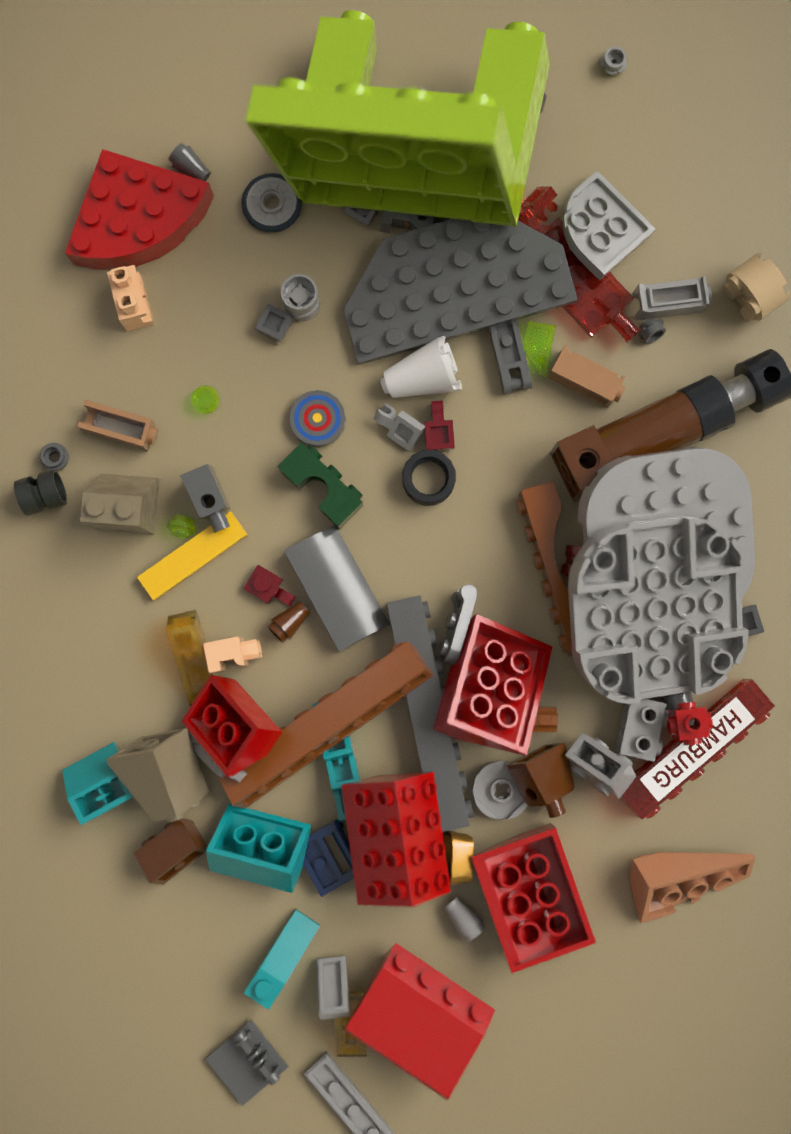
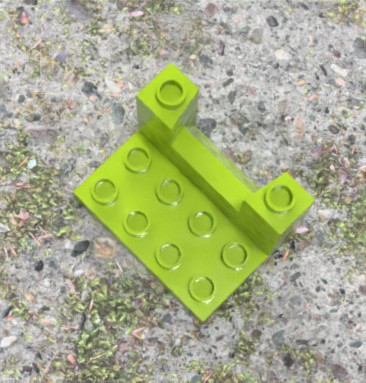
[245,10,550,227]

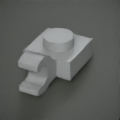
[373,403,425,451]

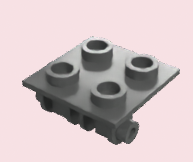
[205,1020,288,1106]

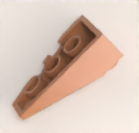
[629,852,756,923]

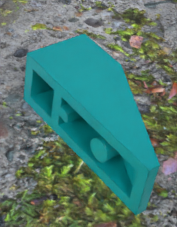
[244,909,320,1010]

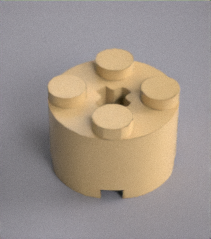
[723,253,791,322]

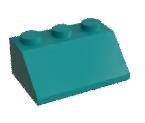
[206,803,311,893]

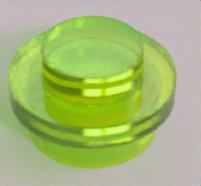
[191,385,220,414]
[167,515,196,539]

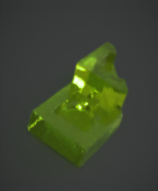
[523,321,556,377]

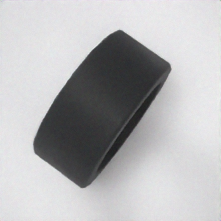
[402,450,456,506]

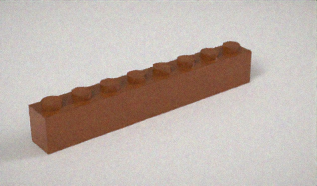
[217,641,434,809]

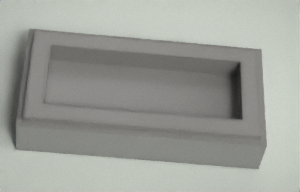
[317,956,350,1020]

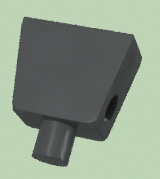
[180,464,230,533]

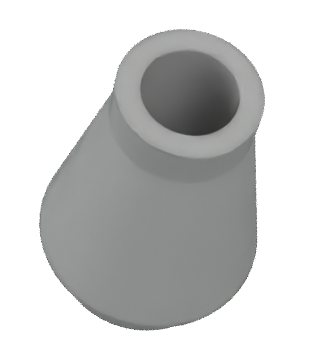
[444,897,486,943]

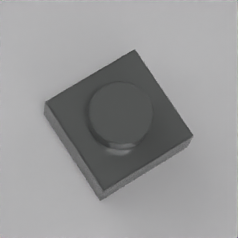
[255,304,294,343]

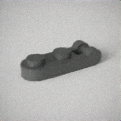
[489,320,532,395]
[437,584,477,666]

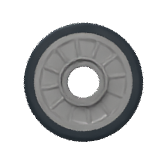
[241,173,302,233]

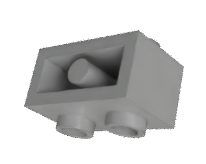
[614,699,669,762]
[565,733,637,799]

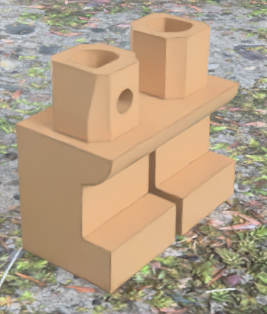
[107,265,154,332]
[203,636,263,673]

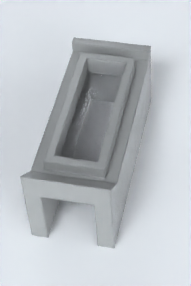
[632,276,712,320]

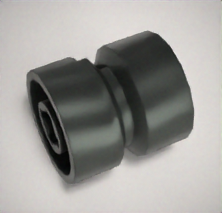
[14,469,67,516]

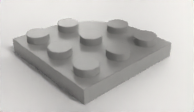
[562,171,656,280]

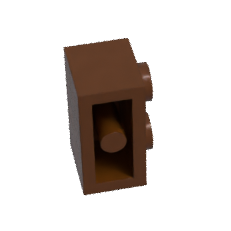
[133,818,208,885]

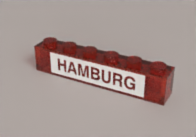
[621,679,775,820]

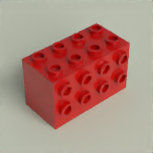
[341,772,451,907]

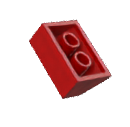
[181,674,282,777]

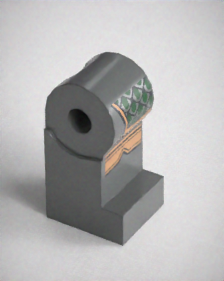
[380,210,434,234]

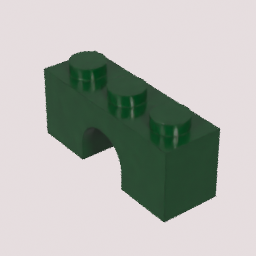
[277,442,363,530]

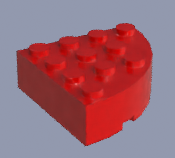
[65,149,214,270]

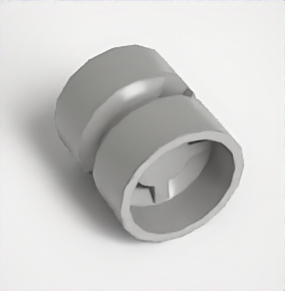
[280,274,320,322]

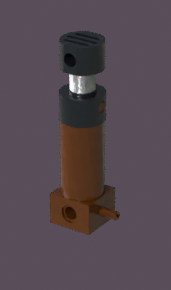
[550,349,791,503]

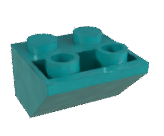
[62,742,134,825]

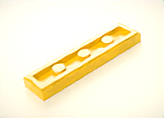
[137,511,248,601]

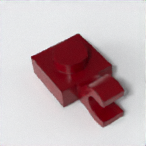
[424,400,455,451]
[243,565,296,607]

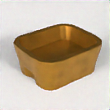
[444,831,474,886]

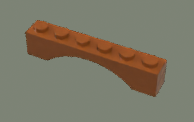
[516,481,573,657]

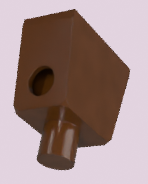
[507,743,575,818]

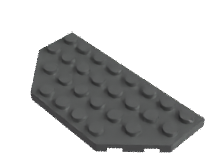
[344,219,578,365]

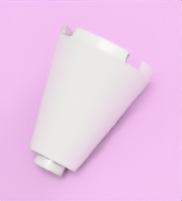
[380,336,462,398]

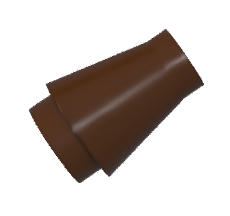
[267,601,310,643]

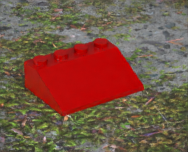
[433,614,553,756]
[471,823,596,974]
[344,943,495,1100]

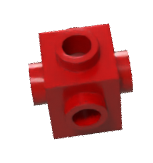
[666,701,713,746]

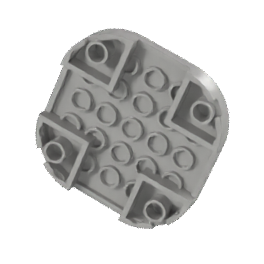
[578,447,755,598]
[568,516,749,704]

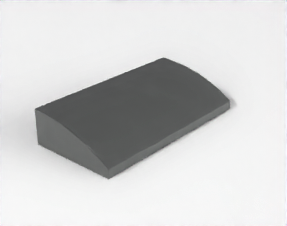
[284,525,390,652]

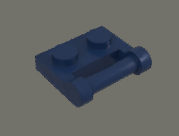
[303,818,354,897]

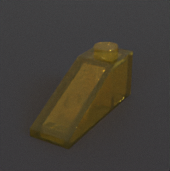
[166,610,213,706]

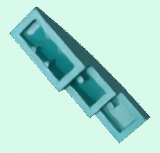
[313,703,360,822]

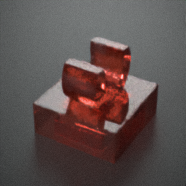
[521,186,558,222]

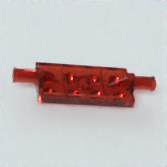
[518,207,641,343]

